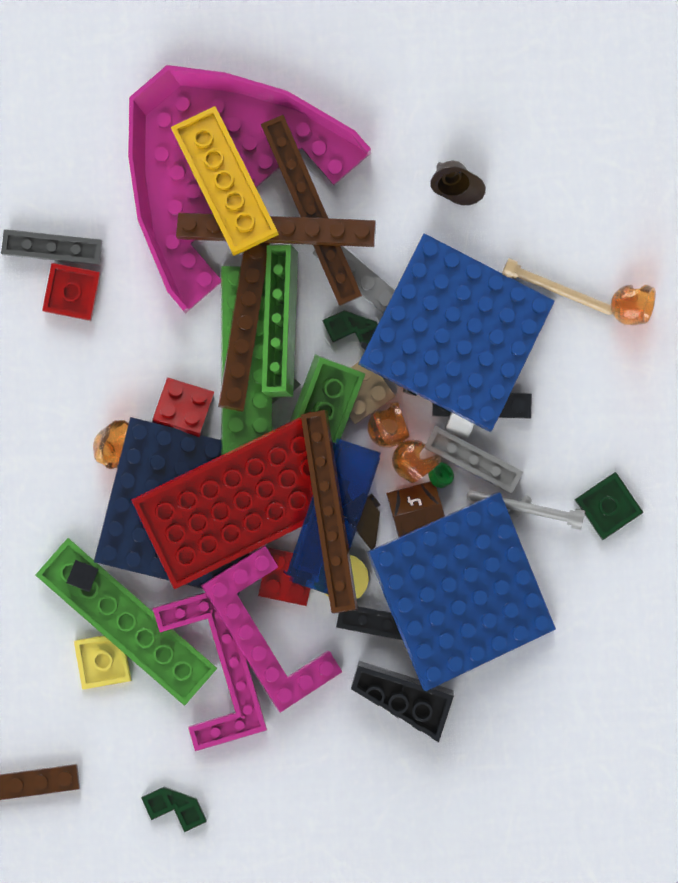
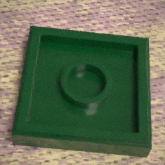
[574,472,644,540]

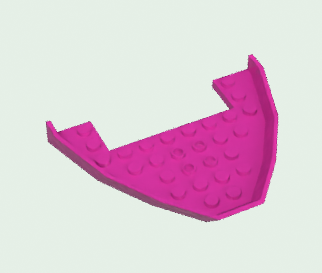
[128,65,371,314]

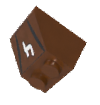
[386,481,445,537]

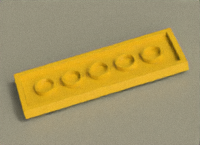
[171,106,279,256]

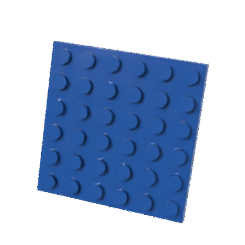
[358,233,555,432]
[367,493,556,691]

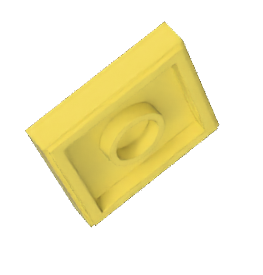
[74,635,132,690]

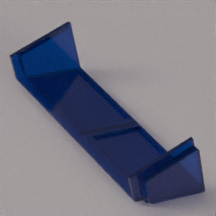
[283,438,381,594]

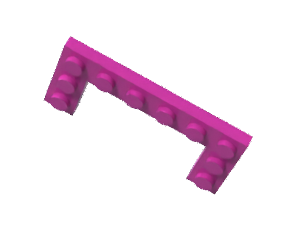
[201,546,342,713]
[153,593,267,751]

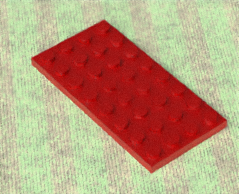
[131,412,352,590]

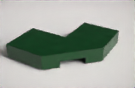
[322,310,378,343]
[141,786,207,832]

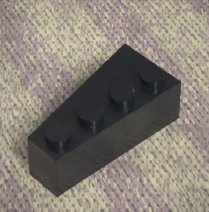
[351,661,454,743]

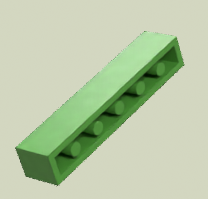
[262,245,298,397]

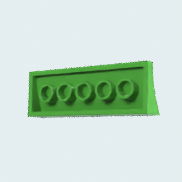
[290,354,365,455]

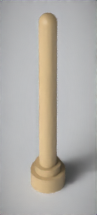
[502,258,614,315]

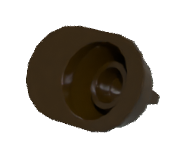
[430,160,486,205]

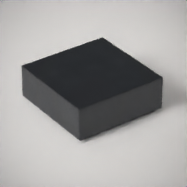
[66,560,99,592]

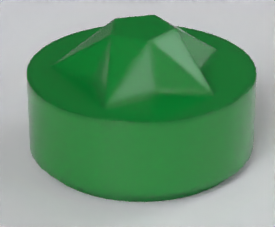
[428,462,454,488]

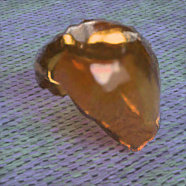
[93,420,128,469]

